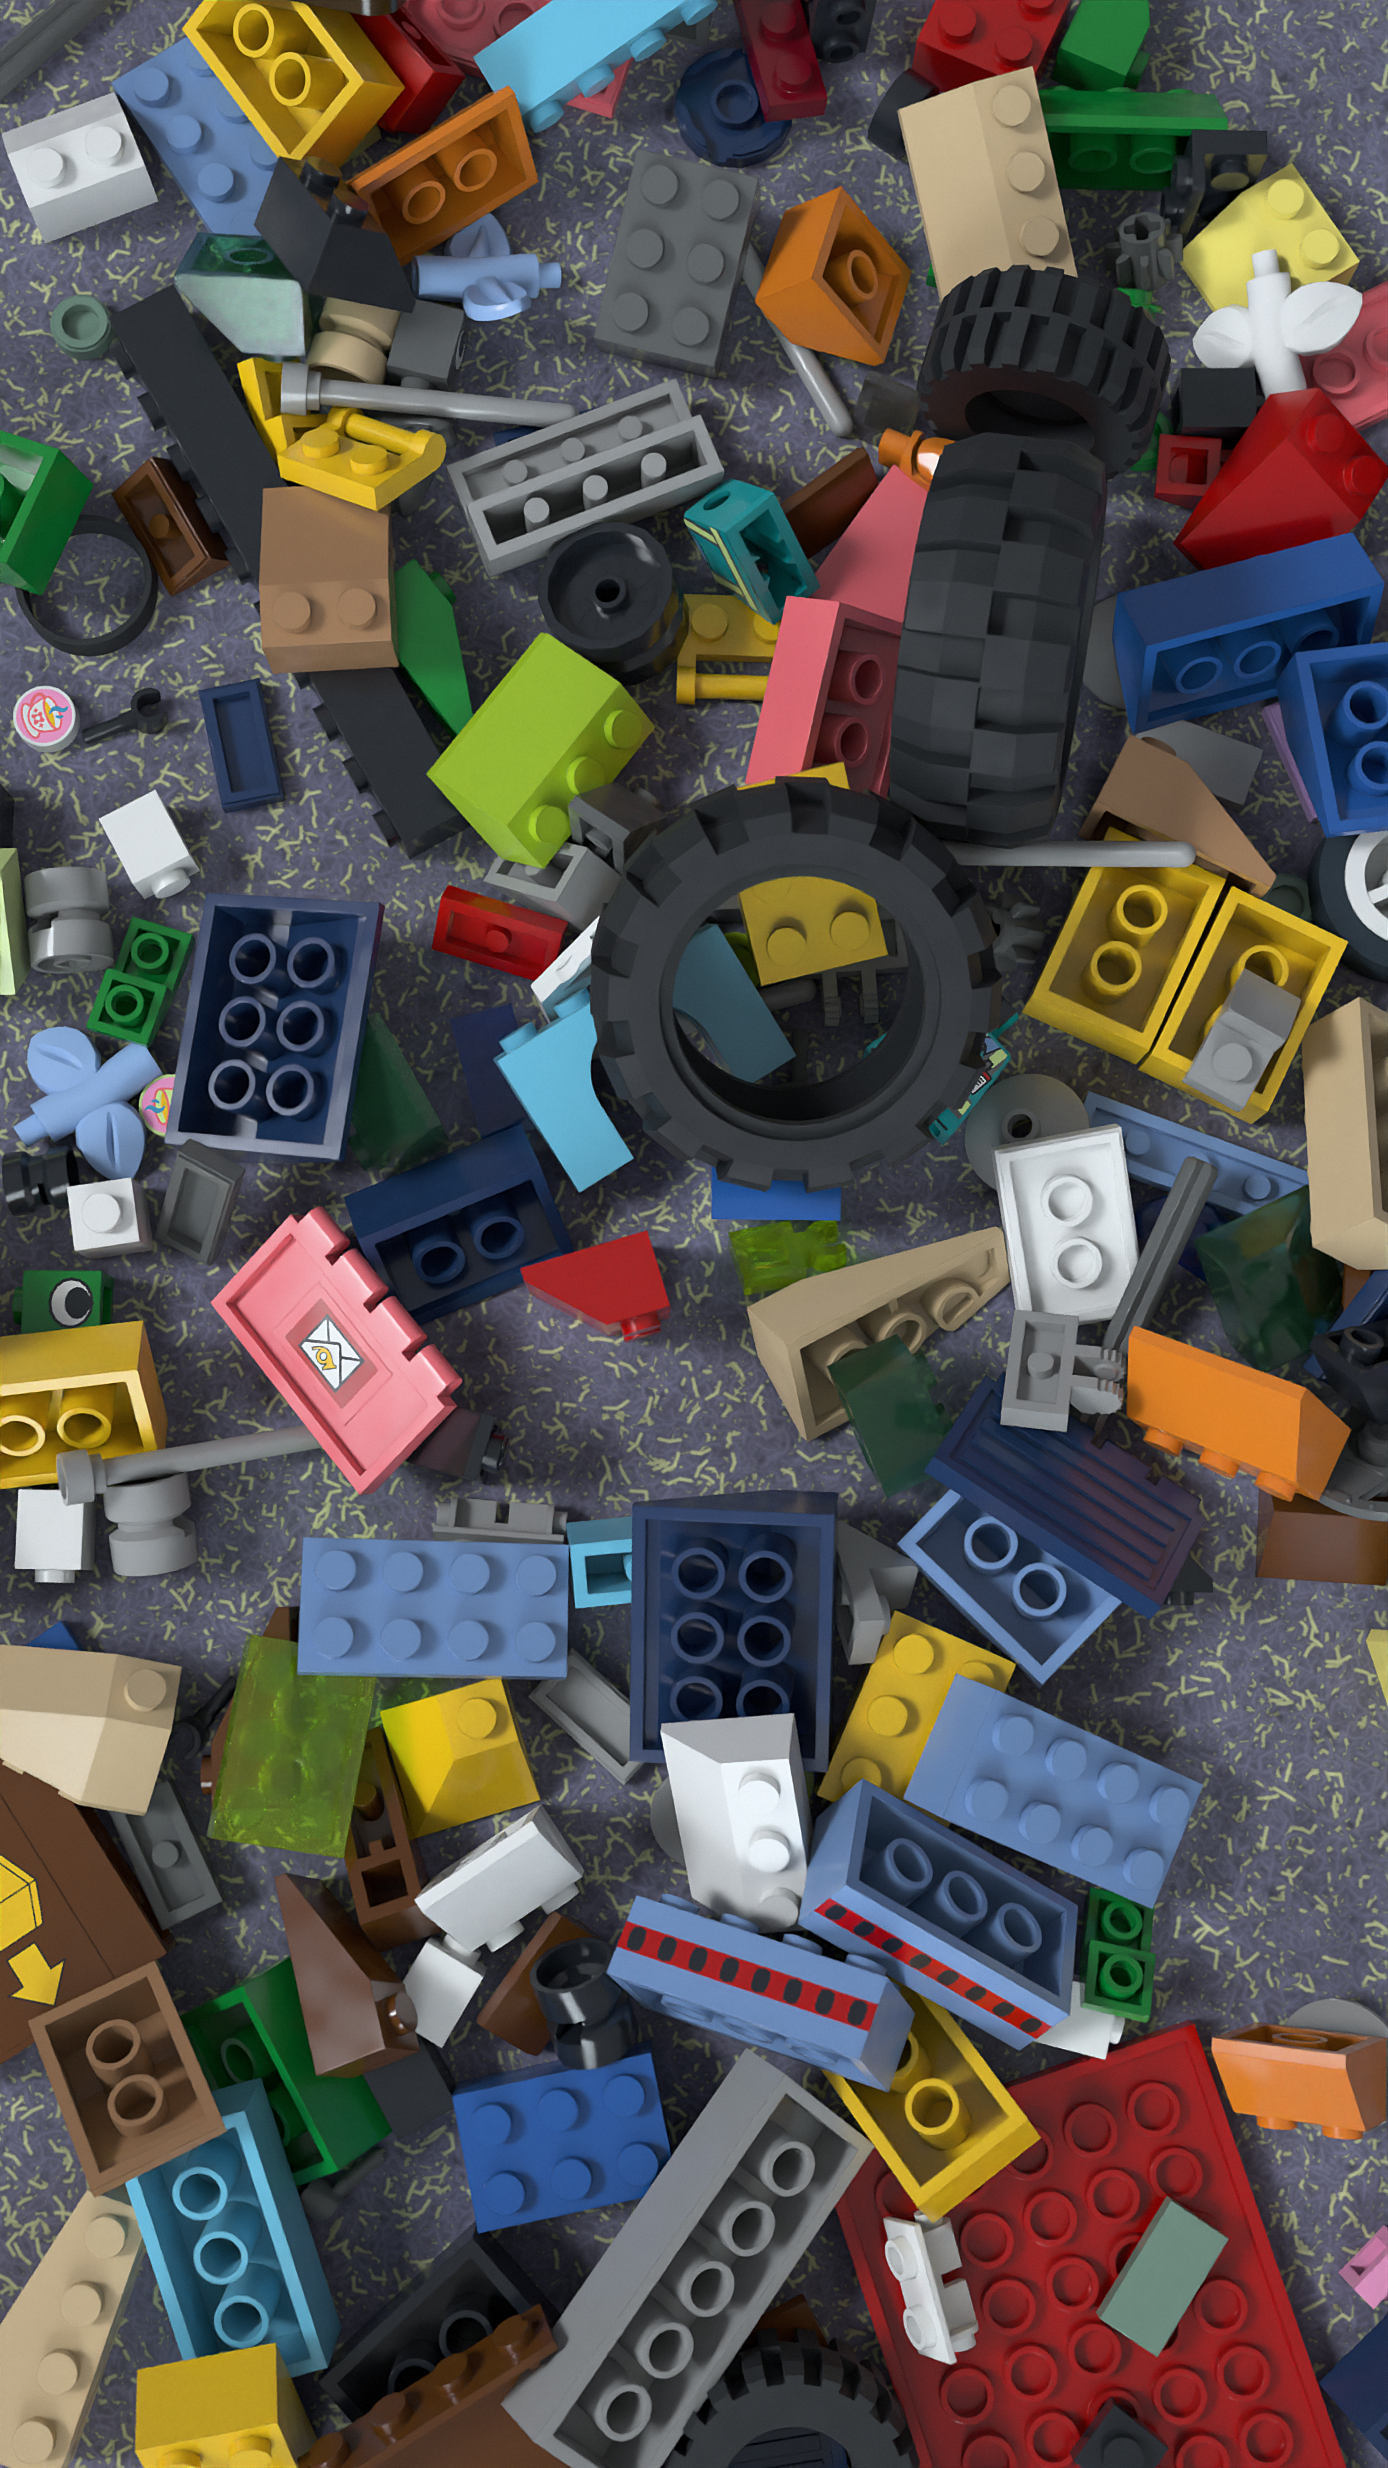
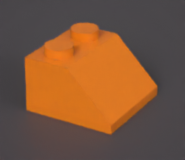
[754,186,912,366]
[1212,2022,1387,2140]

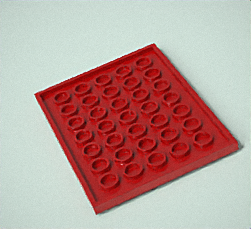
[835,2019,1347,2468]

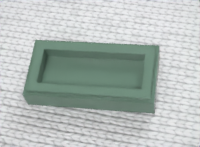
[1096,2195,1228,2357]

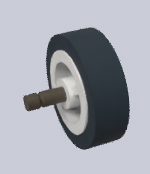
[1306,831,1388,983]

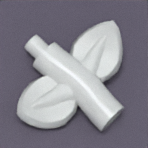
[1193,249,1363,400]

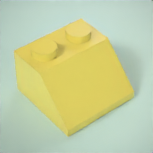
[1179,163,1360,312]

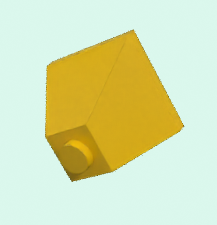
[379,1679,541,1838]

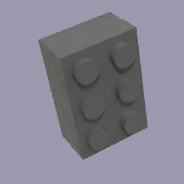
[594,148,761,380]

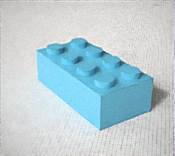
[125,2078,341,2378]

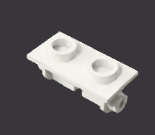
[883,2210,979,2364]

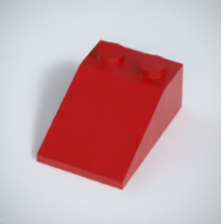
[1173,388,1388,571]

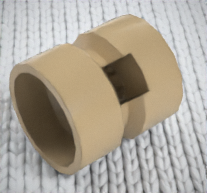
[305,297,401,385]

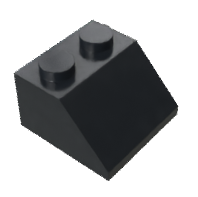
[254,156,416,313]

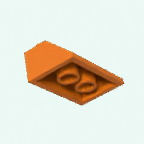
[345,85,539,267]
[1127,1325,1351,1501]

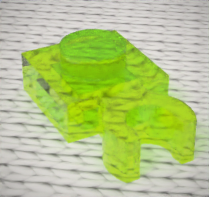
[728,1220,847,1296]

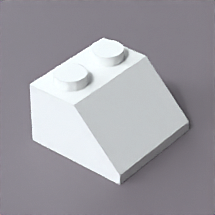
[2,92,158,243]

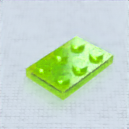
[207,1634,377,1858]

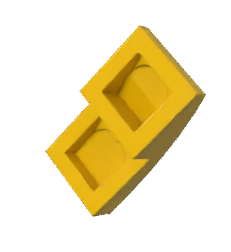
[237,358,328,481]

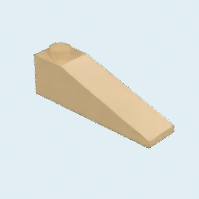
[747,1226,1011,1442]
[0,1644,182,1816]

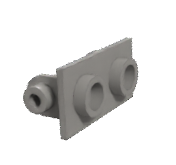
[433,1497,568,1544]

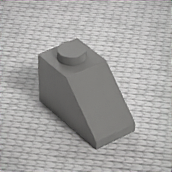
[483,842,622,935]

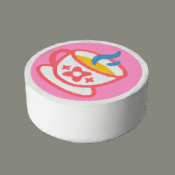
[13,686,80,752]

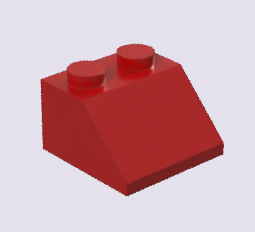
[520,1230,670,1343]

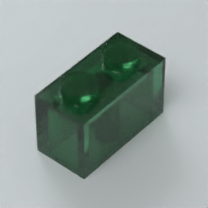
[826,1334,953,1498]

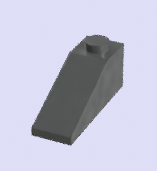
[568,781,668,876]

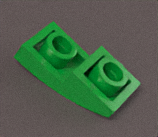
[86,916,195,1048]
[1080,1887,1156,2023]

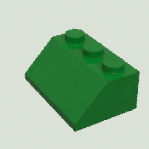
[1038,86,1228,191]
[179,1955,393,2186]

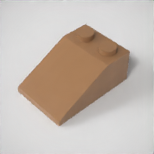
[259,486,399,674]
[1078,734,1277,904]
[28,1960,227,2198]

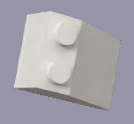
[415,1804,584,1953]

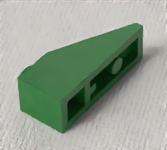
[1051,0,1152,91]
[394,558,473,740]

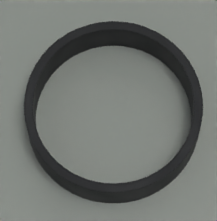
[15,514,158,657]

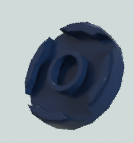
[675,47,792,168]

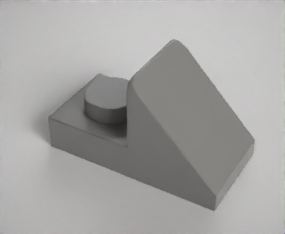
[1182,968,1301,1112]
[836,1521,918,1665]

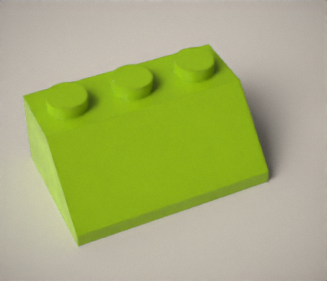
[426,632,655,869]

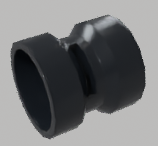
[2,1144,80,1216]

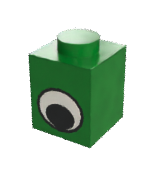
[12,1270,114,1334]

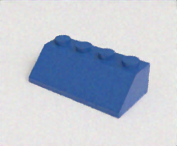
[1112,532,1385,734]

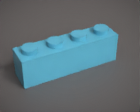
[473,0,718,133]

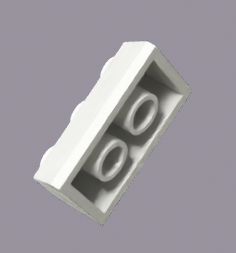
[661,1713,814,1933]

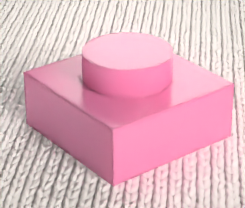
[1339,2225,1388,2309]

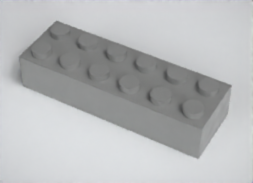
[501,2048,875,2468]

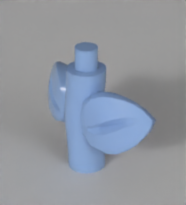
[411,213,561,321]
[13,1026,163,1180]

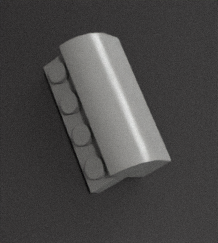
[446,378,724,577]

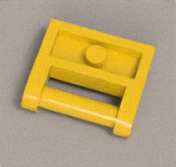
[277,406,446,511]
[676,594,782,705]

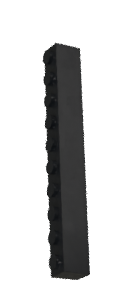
[108,284,472,860]

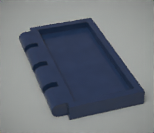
[924,1370,1206,1620]

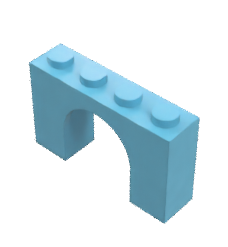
[493,924,797,1193]

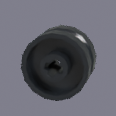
[538,521,689,686]

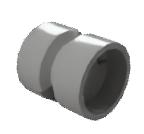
[24,866,115,974]
[102,1472,199,1576]

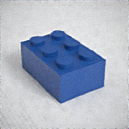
[452,2040,674,2234]

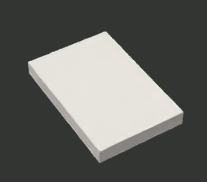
[991,1123,1140,1325]

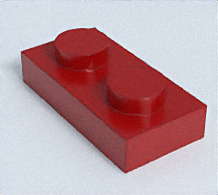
[431,885,568,981]

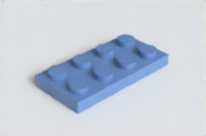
[111,37,280,283]
[297,1537,569,1680]

